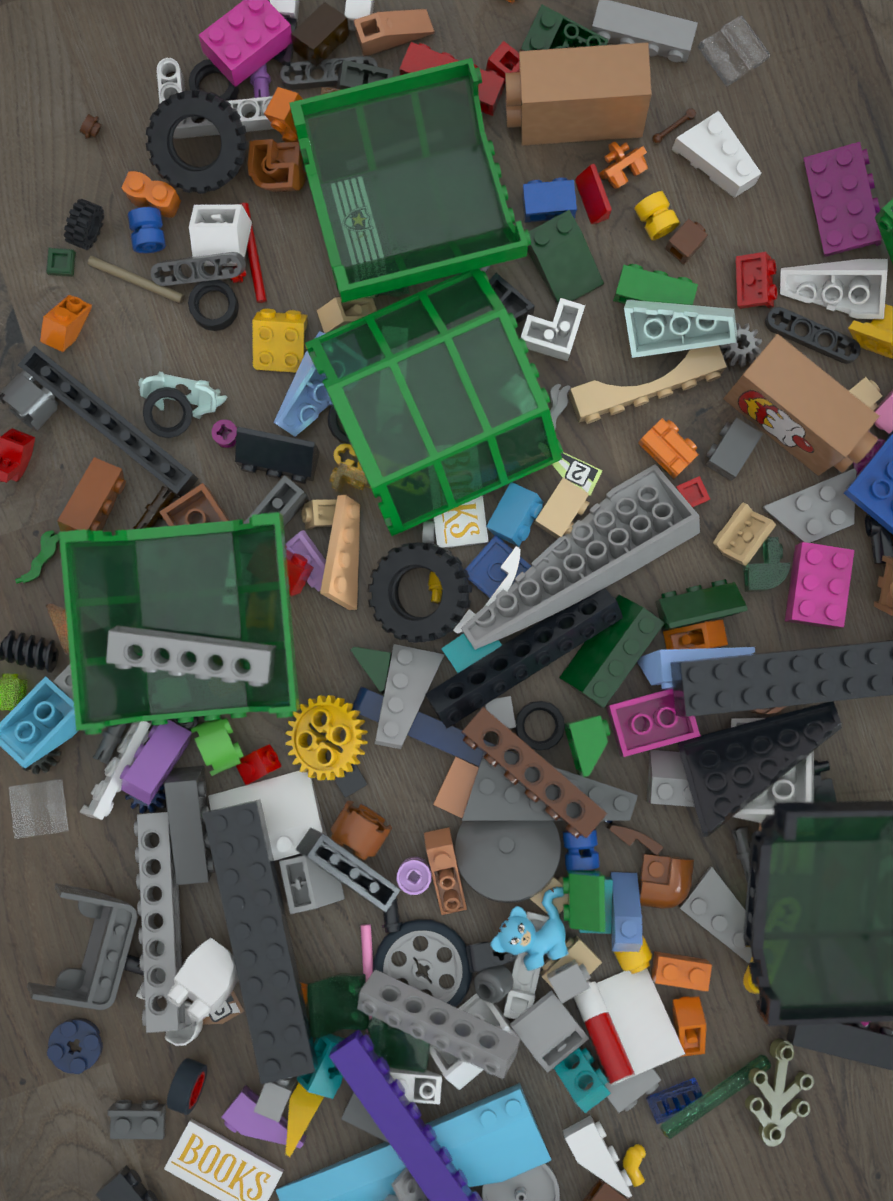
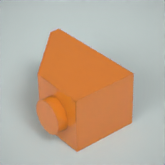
[663,620,728,650]
[673,996,706,1057]

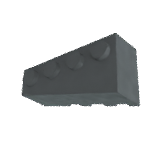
[164,766,215,885]

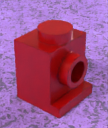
[486,41,519,84]

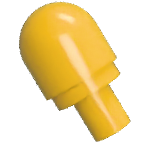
[428,571,442,603]

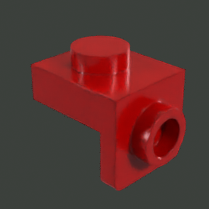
[236,744,281,785]

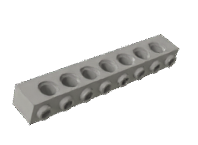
[134,812,185,1033]

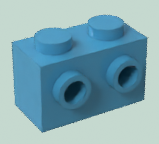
[486,482,544,547]

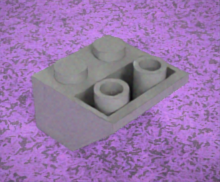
[279,854,345,914]
[510,990,589,1073]

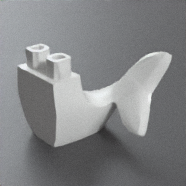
[136,938,239,1023]

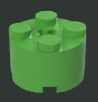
[191,716,244,776]

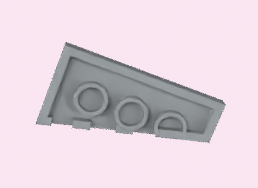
[375,644,445,749]
[679,866,773,965]

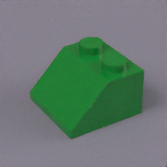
[562,870,605,932]

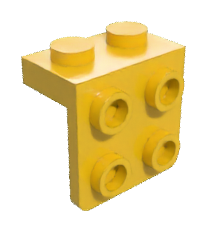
[252,309,308,372]

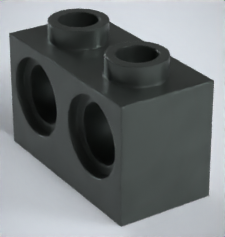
[336,60,393,106]

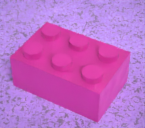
[199,0,292,87]
[785,542,854,629]
[606,689,700,757]

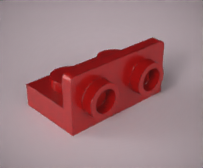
[736,252,777,309]

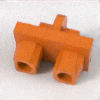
[599,142,648,189]

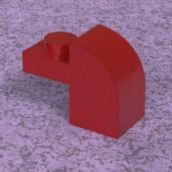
[0,428,35,483]

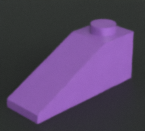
[221,1085,307,1148]

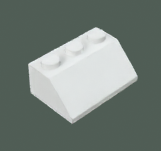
[422,993,519,1090]

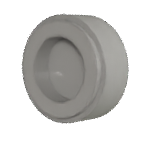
[423,521,435,544]

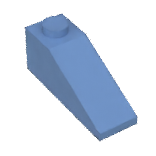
[610,872,643,952]

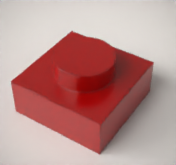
[675,476,710,508]

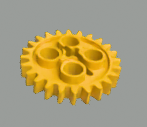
[285,695,368,780]

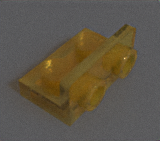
[329,463,371,494]

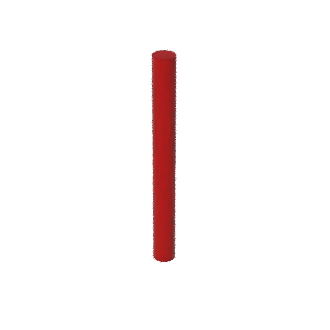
[239,203,267,303]

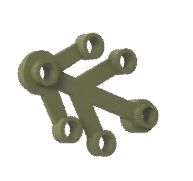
[745,1038,814,1146]

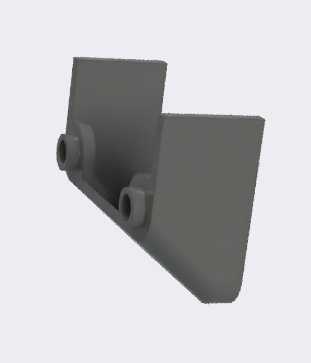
[27,883,137,1010]

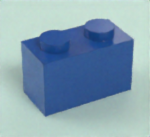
[522,178,577,223]

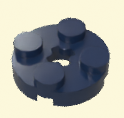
[47,1018,103,1074]

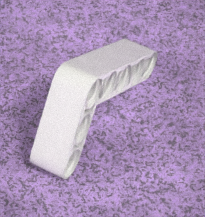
[157,58,274,139]

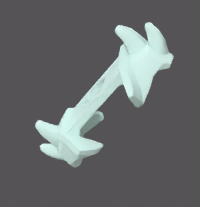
[138,372,227,419]

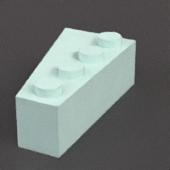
[624,300,737,358]

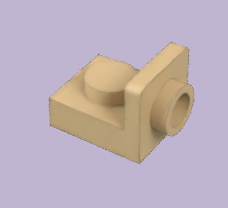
[301,500,337,529]

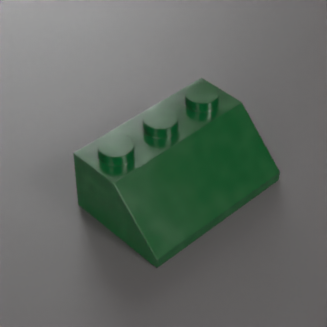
[655,579,748,631]

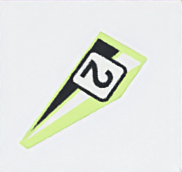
[537,441,602,496]

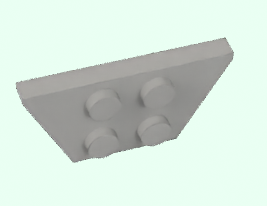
[762,468,856,543]

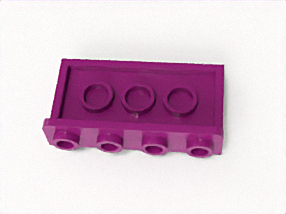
[804,142,882,257]

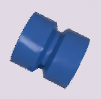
[128,207,166,253]
[563,829,600,871]

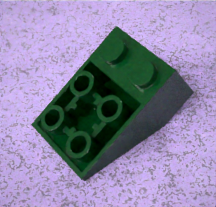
[519,4,609,51]

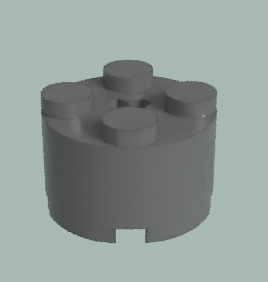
[0,370,59,431]

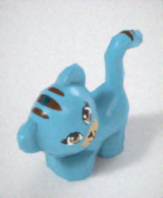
[490,887,568,971]

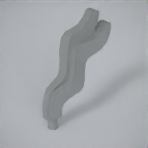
[533,384,571,441]

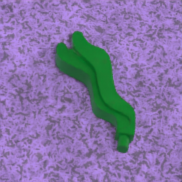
[15,530,60,584]

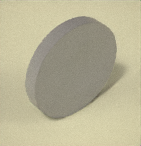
[482,1163,560,1201]

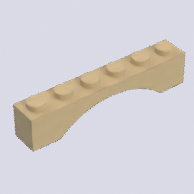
[569,345,727,424]

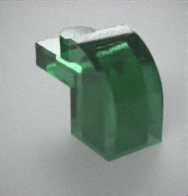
[743,537,790,592]

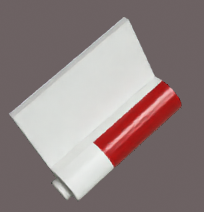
[574,968,685,1085]

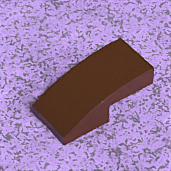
[606,824,663,855]

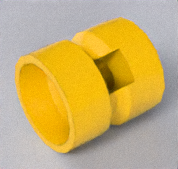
[634,191,680,240]

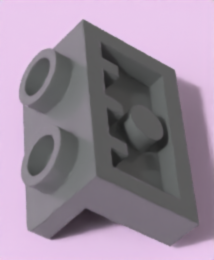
[107,1100,166,1139]

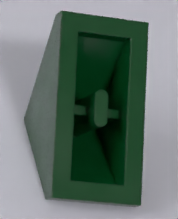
[350,647,392,693]

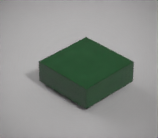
[46,248,76,277]

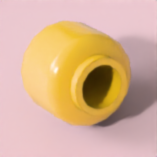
[614,936,652,974]

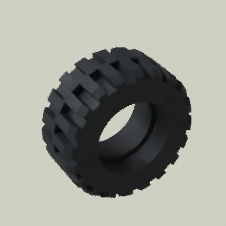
[145,90,248,194]
[367,542,472,643]

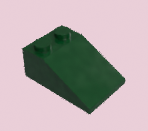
[527,210,604,305]

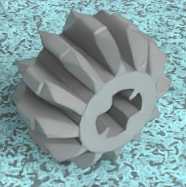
[719,323,762,367]

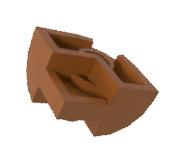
[248,139,307,192]
[638,853,694,909]

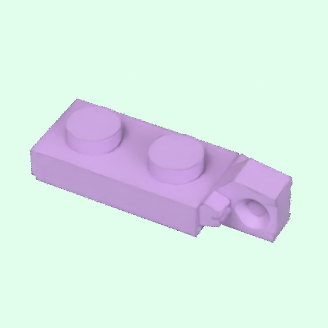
[285,530,329,599]

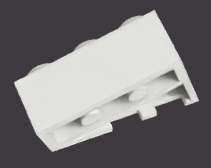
[672,111,761,198]

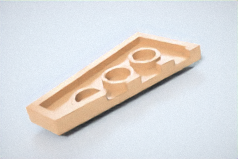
[320,495,360,610]

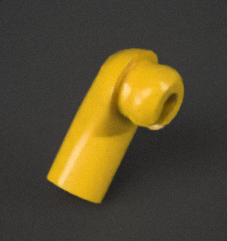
[623,1144,646,1187]

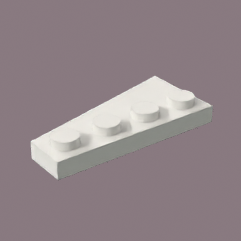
[79,721,151,820]

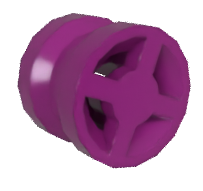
[212,419,237,448]

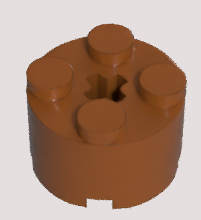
[330,800,392,860]

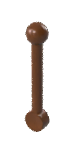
[652,108,696,144]

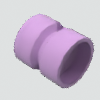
[397,857,432,895]

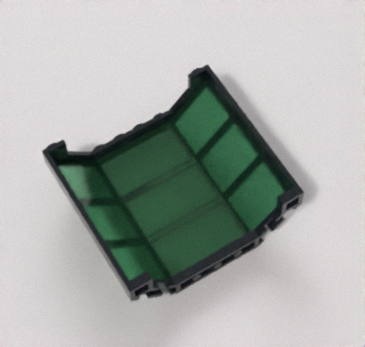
[743,801,893,1026]

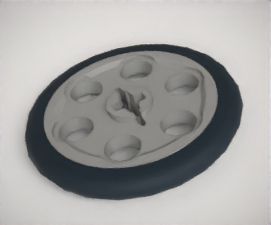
[373,919,472,1007]

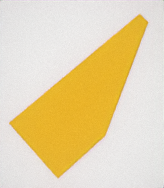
[285,1083,324,1157]

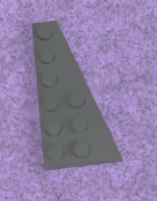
[461,745,638,821]

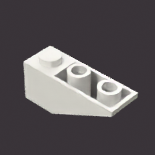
[563,1115,633,1198]

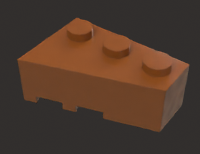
[57,457,126,554]

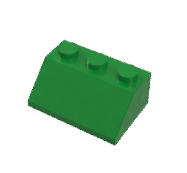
[565,716,611,777]

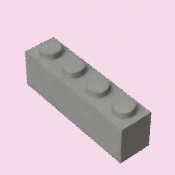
[591,0,698,62]

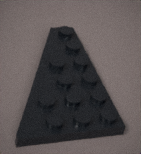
[677,701,842,837]

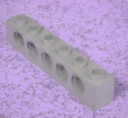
[106,626,276,686]
[357,970,520,1079]

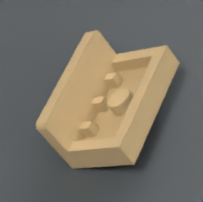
[713,502,776,566]

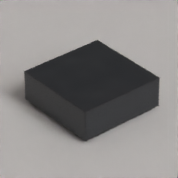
[335,764,368,798]

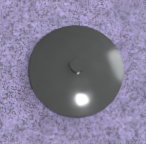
[455,821,561,903]

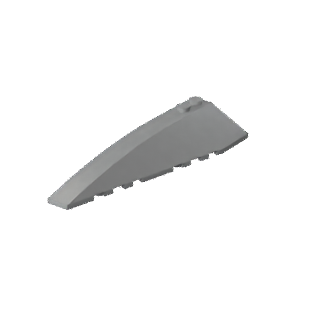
[461,464,700,649]

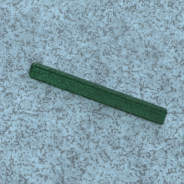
[660,1055,772,1139]

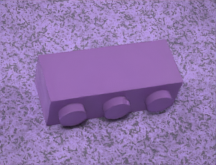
[120,719,192,805]

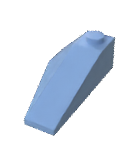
[274,331,370,437]
[637,647,755,689]

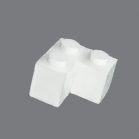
[521,298,585,361]

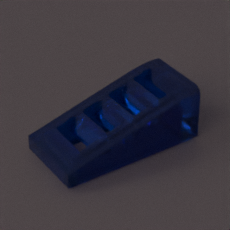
[646,1078,708,1124]

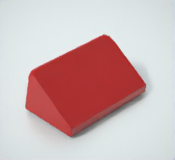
[575,164,612,224]

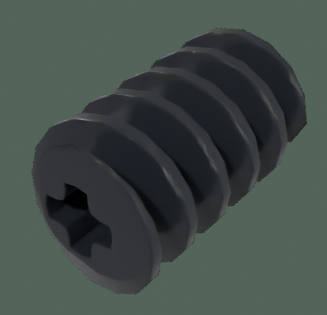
[0,630,59,673]

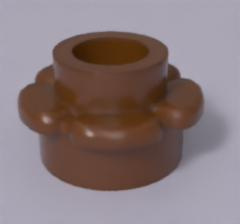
[80,114,102,139]

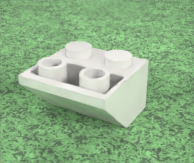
[189,205,252,266]

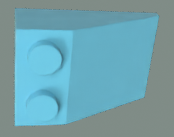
[0,676,90,768]

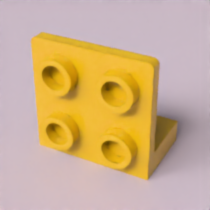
[848,304,893,359]

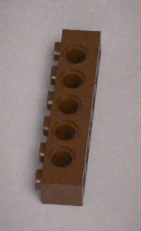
[462,707,607,839]

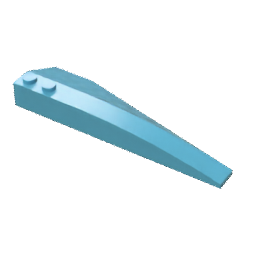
[276,1083,551,1201]

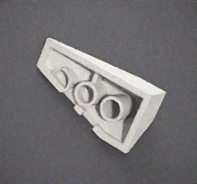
[780,259,888,319]

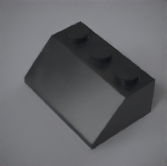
[235,427,320,484]

